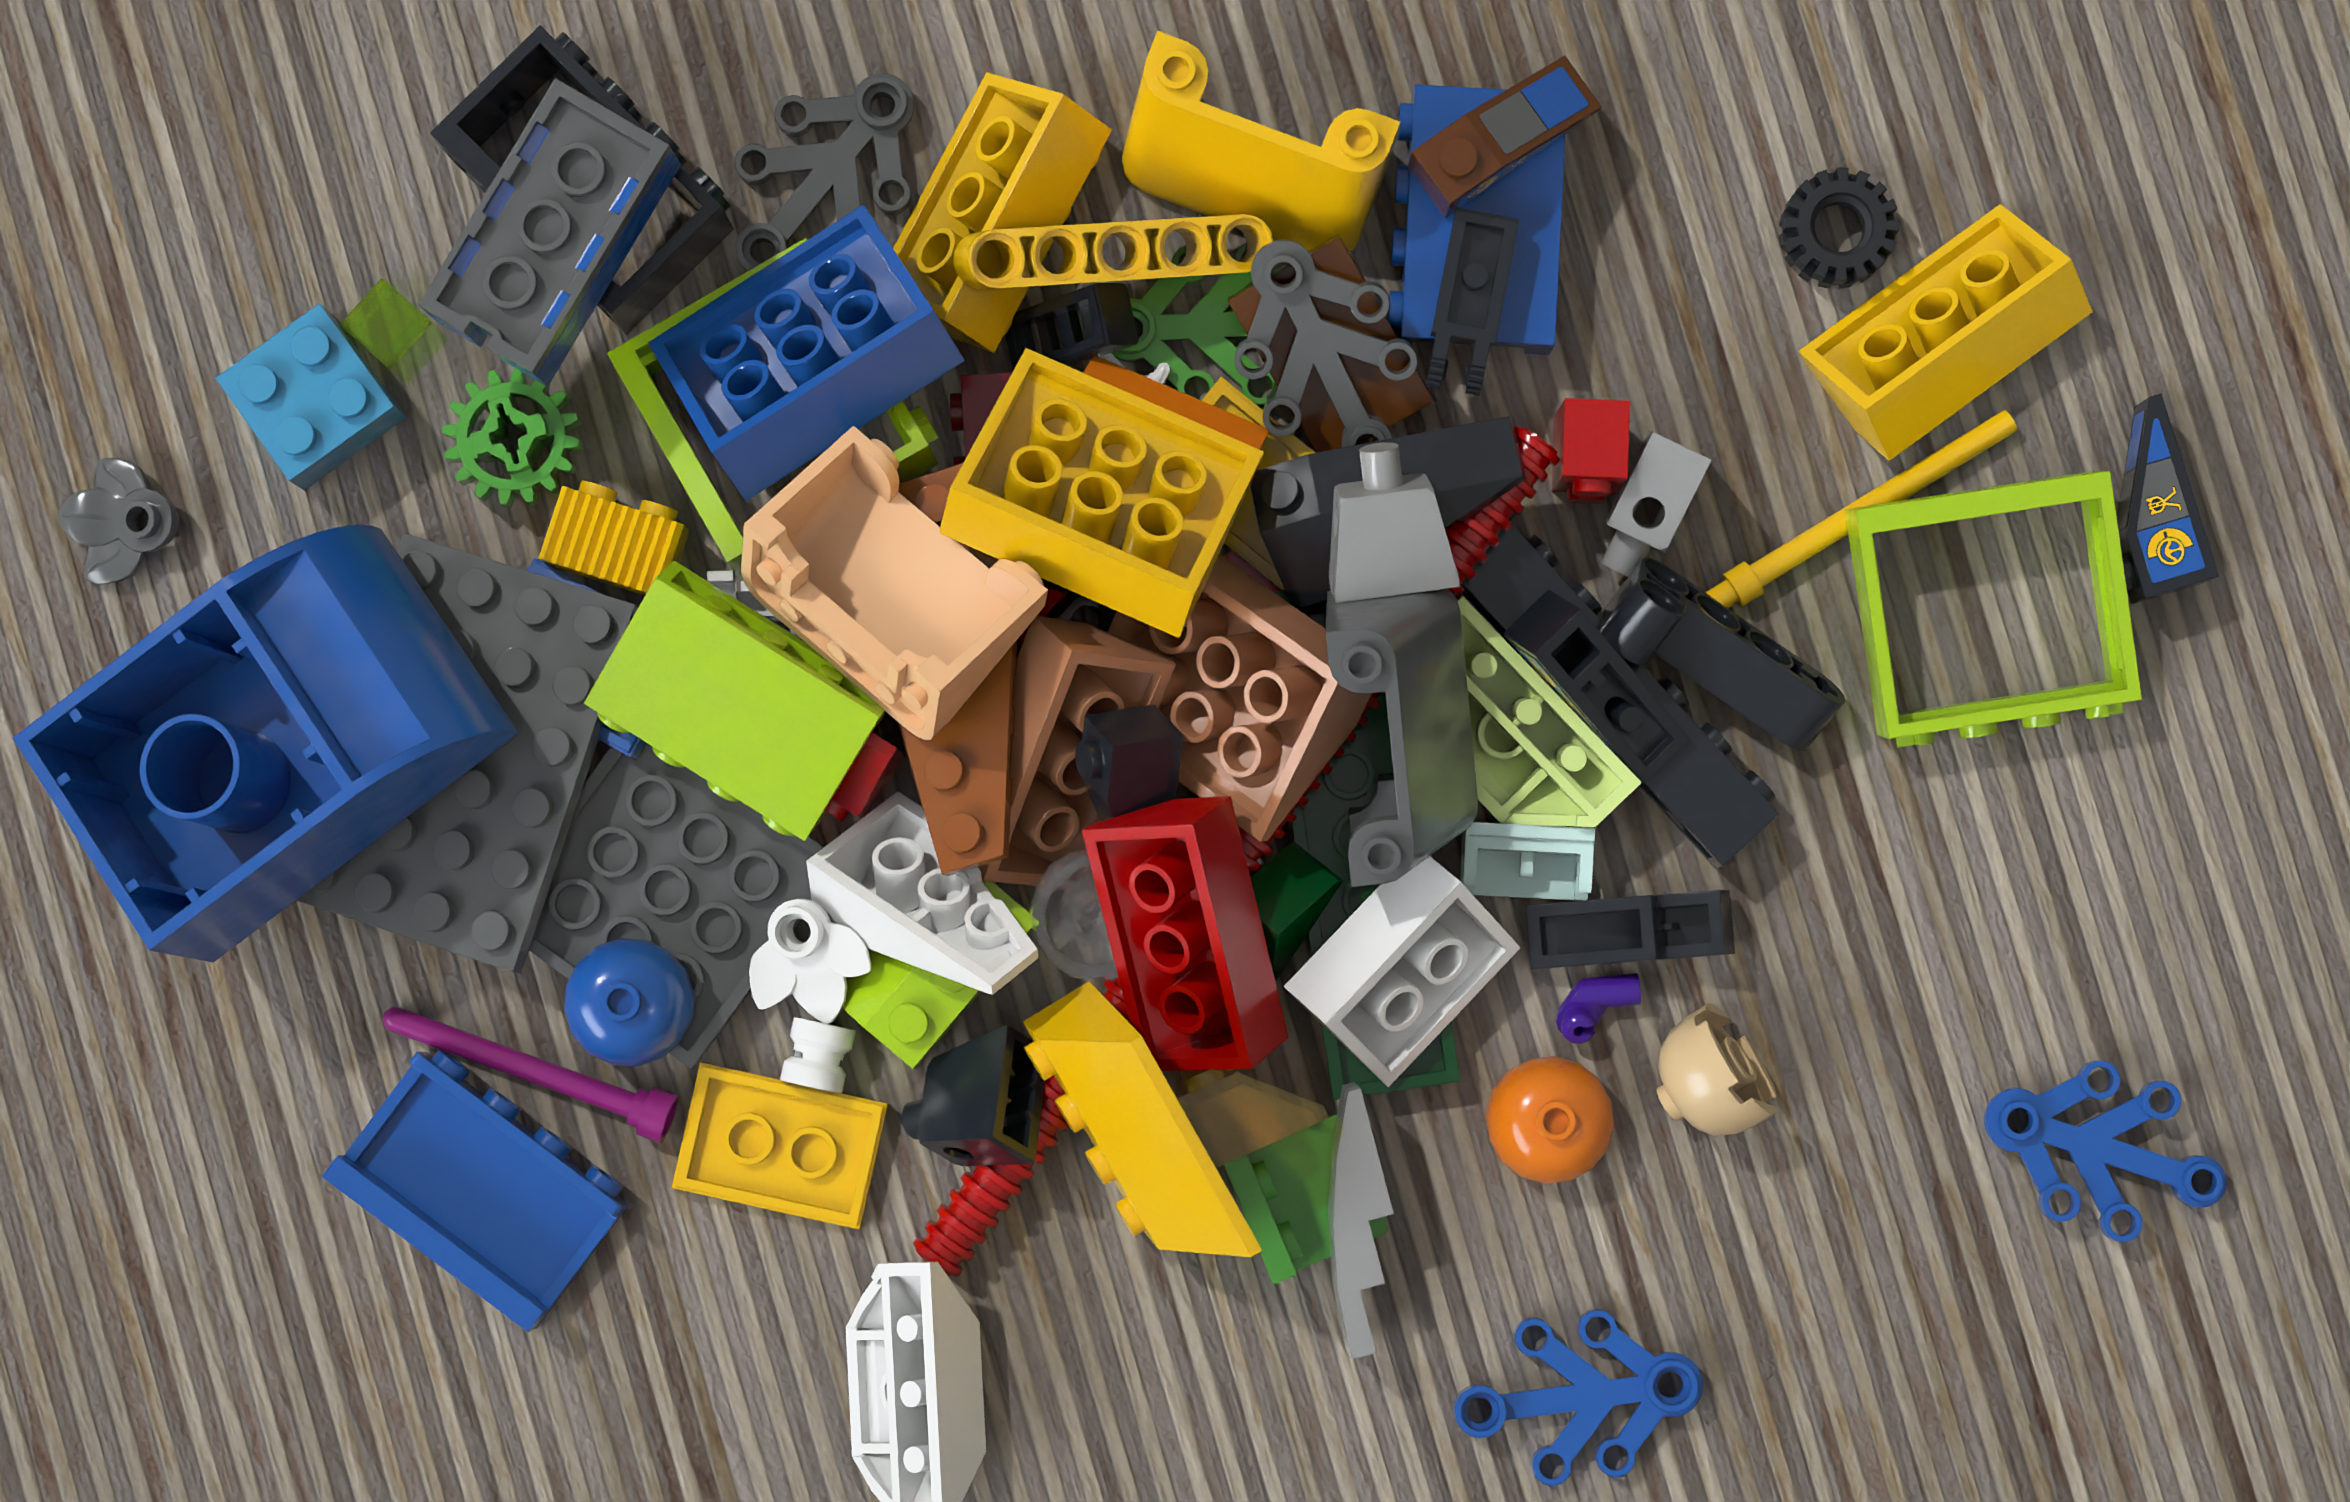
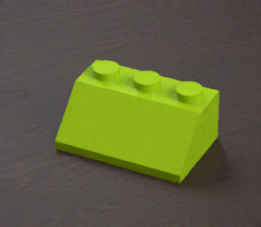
[843,880,1040,1069]

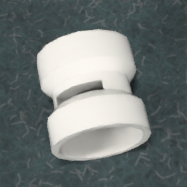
[780,1017,856,1093]

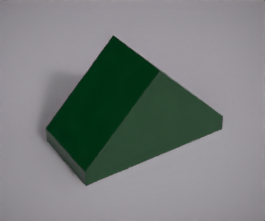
[1251,842,1344,982]

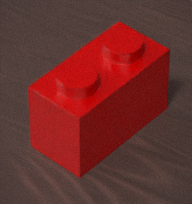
[1551,398,1630,504]

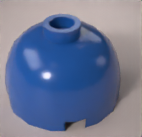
[564,938,695,1066]

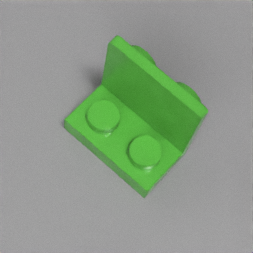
[1222,1115,1388,1285]

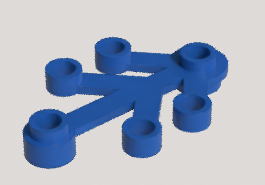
[1984,1061,2227,1242]
[1453,1309,1703,1486]

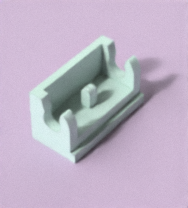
[1460,822,1595,901]

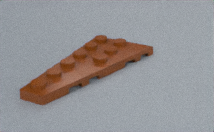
[898,463,1017,876]

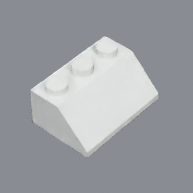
[1284,856,1521,1087]

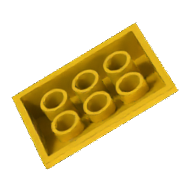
[939,348,1264,638]
[1023,981,1262,1257]

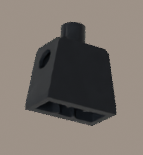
[902,1025,1046,1166]

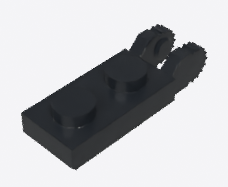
[1426,207,1519,396]

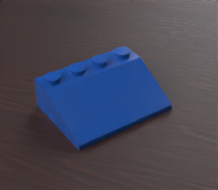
[648,204,965,501]

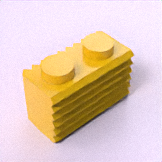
[538,480,689,596]

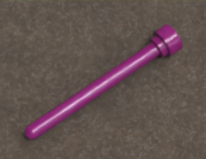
[382,1007,679,1143]

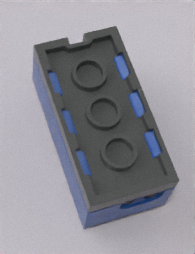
[418,78,681,387]

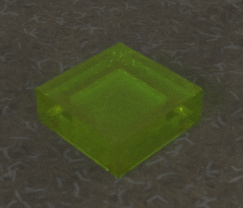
[339,278,432,369]

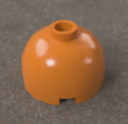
[1485,1056,1615,1184]

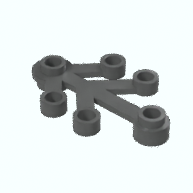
[735,73,914,271]
[1234,239,1417,448]

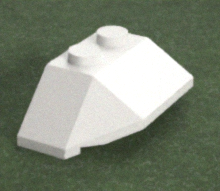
[846,1262,986,1502]

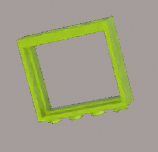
[607,238,939,580]
[1845,471,2142,748]

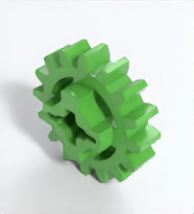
[442,368,583,508]

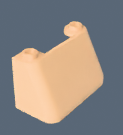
[741,426,1048,740]

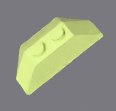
[1458,596,1642,827]

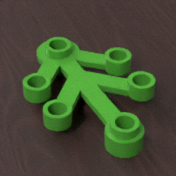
[1111,243,1278,408]

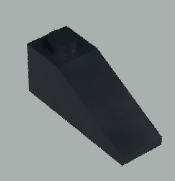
[1075,704,1183,821]

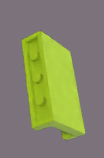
[584,560,886,841]

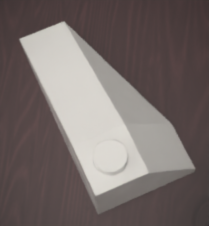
[806,791,1038,995]

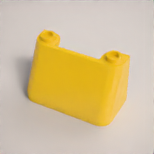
[1122,30,1400,253]

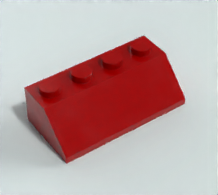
[1082,796,1289,1071]

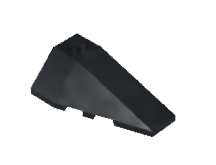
[1250,416,1526,612]

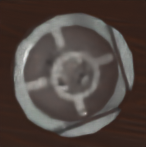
[1029,849,1118,980]

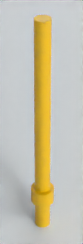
[1705,410,2018,608]

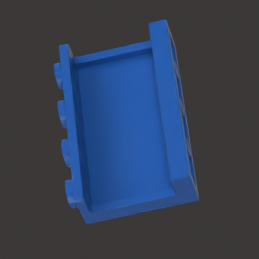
[1388,84,1566,355]
[321,1049,630,1332]

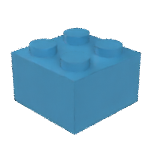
[215,303,407,490]

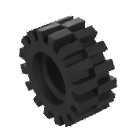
[1779,167,1900,289]

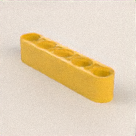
[953,214,1273,290]

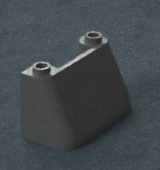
[1325,588,1478,887]

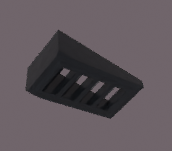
[1005,283,1138,371]

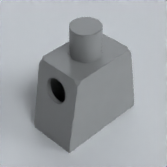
[1601,430,1711,577]
[1329,443,1460,603]

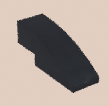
[1526,890,1735,969]

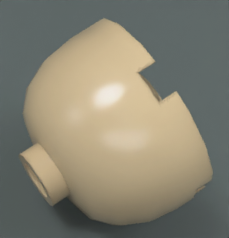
[1657,1004,1778,1136]

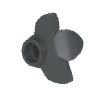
[57,458,179,584]

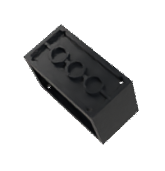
[430,25,734,335]

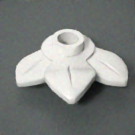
[749,898,871,1024]

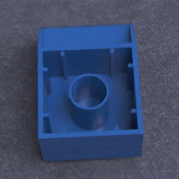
[12,525,519,962]

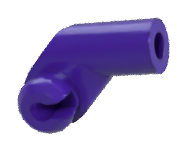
[1556,973,1641,1044]

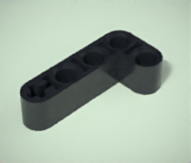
[1600,557,1846,751]

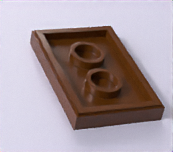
[1228,234,1434,453]

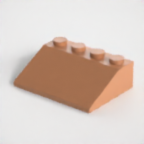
[1107,554,1372,842]

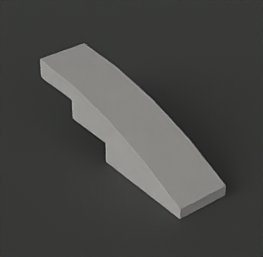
[1328,1082,1394,1359]

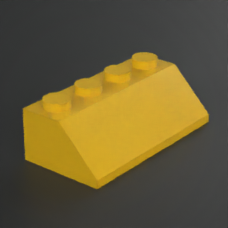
[893,72,1112,353]
[1798,204,2093,461]

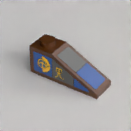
[1408,55,1602,218]

